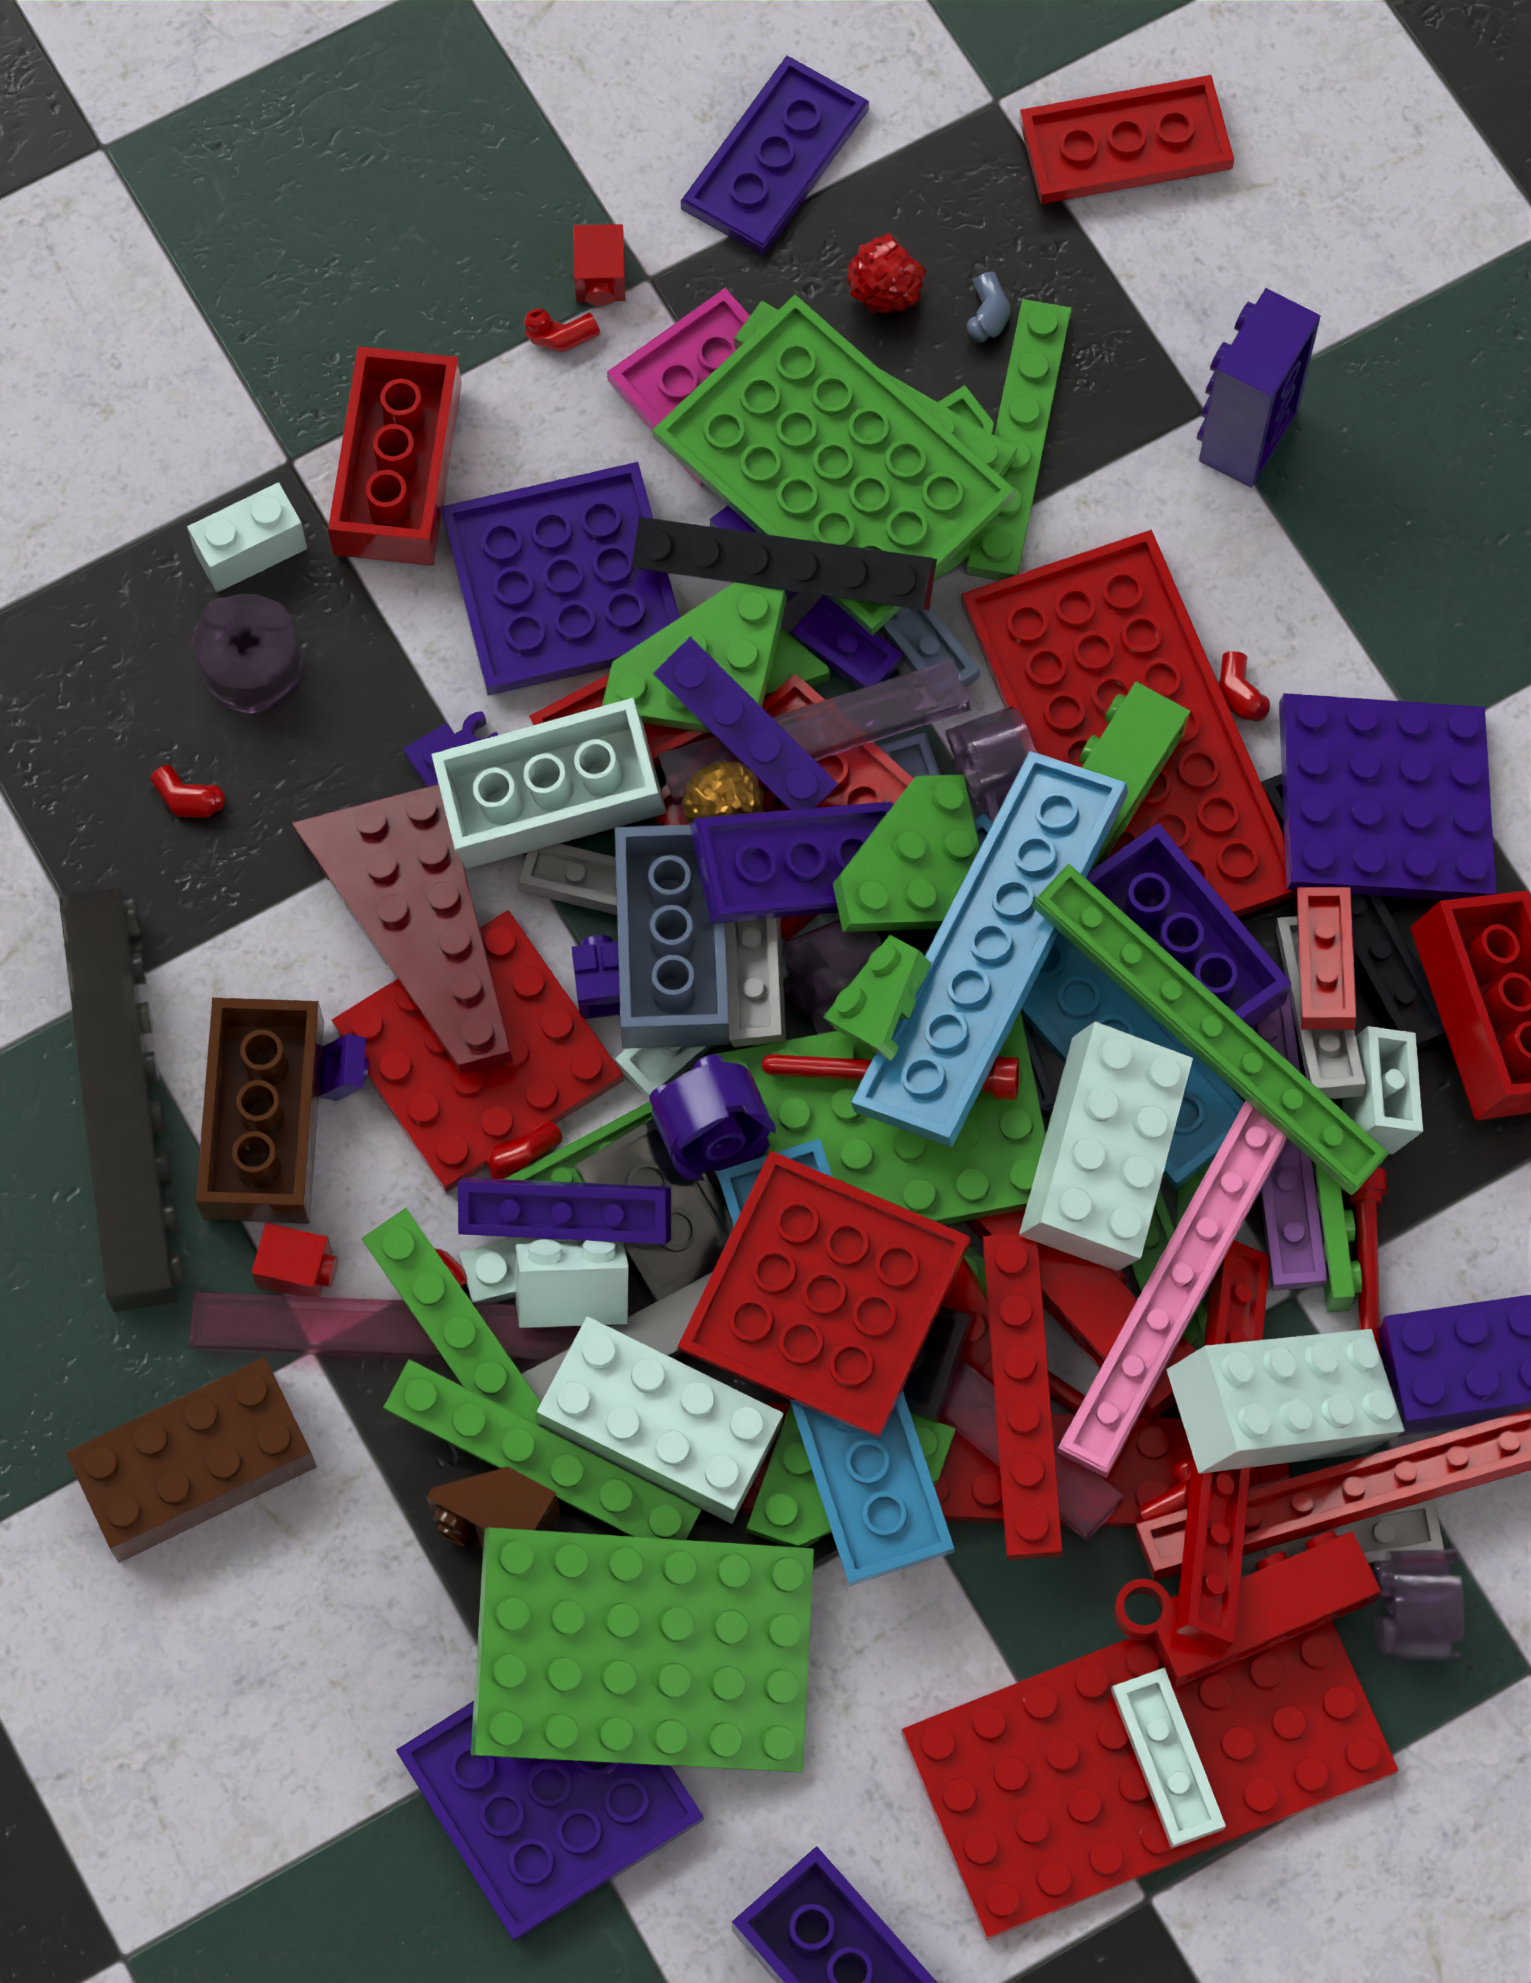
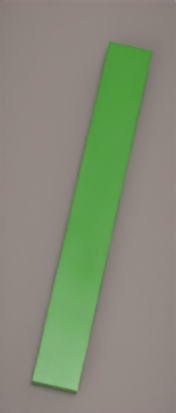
[1030,863,1389,1195]

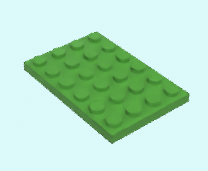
[652,295,1015,636]
[703,1010,1046,1228]
[471,1527,814,1772]

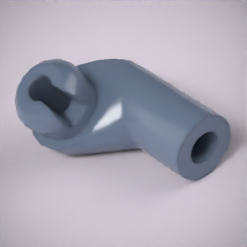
[967,271,1011,343]

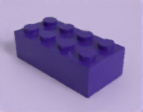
[1196,288,1321,488]
[1086,823,1291,1028]
[1380,1294,1531,1437]
[732,1846,938,1983]

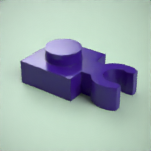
[403,711,498,787]

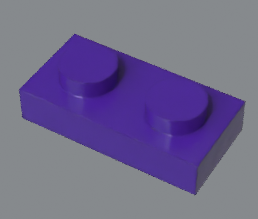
[791,596,903,698]

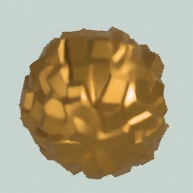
[682,760,765,823]

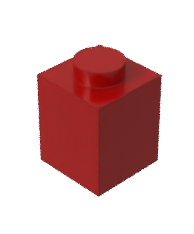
[573,224,626,306]
[251,1222,338,1302]

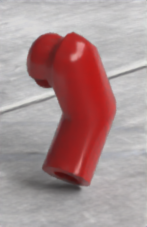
[524,308,600,353]
[1219,651,1271,722]
[150,765,225,818]

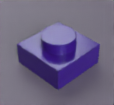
[319,1033,369,1101]

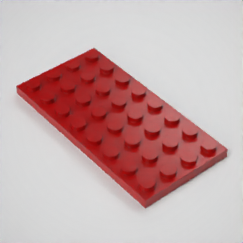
[961,529,1297,917]
[901,1621,1399,1941]

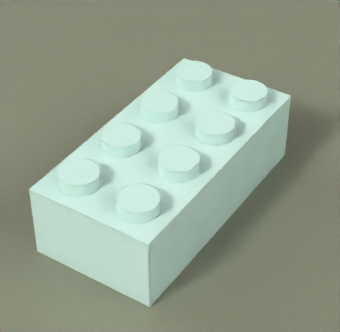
[431,698,666,869]
[1019,1022,1193,1271]
[536,1316,784,1524]
[1166,1329,1405,1474]

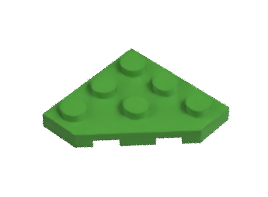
[602,582,787,734]
[833,775,980,932]
[746,1404,956,1548]

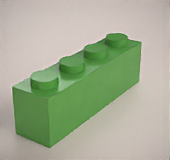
[1079,682,1190,872]

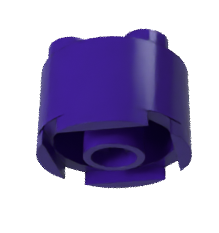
[649,1055,776,1181]

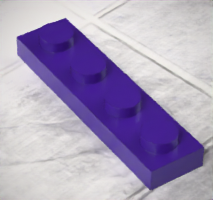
[653,636,839,810]
[458,1178,671,1244]

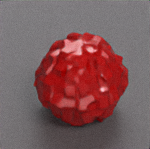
[847,233,927,314]

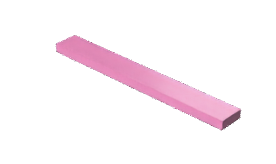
[1057,1100,1288,1478]

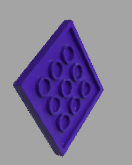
[441,462,680,696]
[1279,693,1496,900]
[396,1701,704,1943]

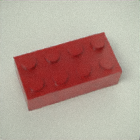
[328,346,462,566]
[1410,890,1531,1121]

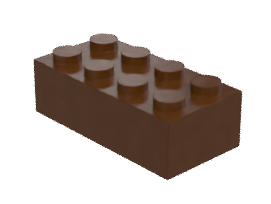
[196,997,324,1224]
[65,1357,317,1563]

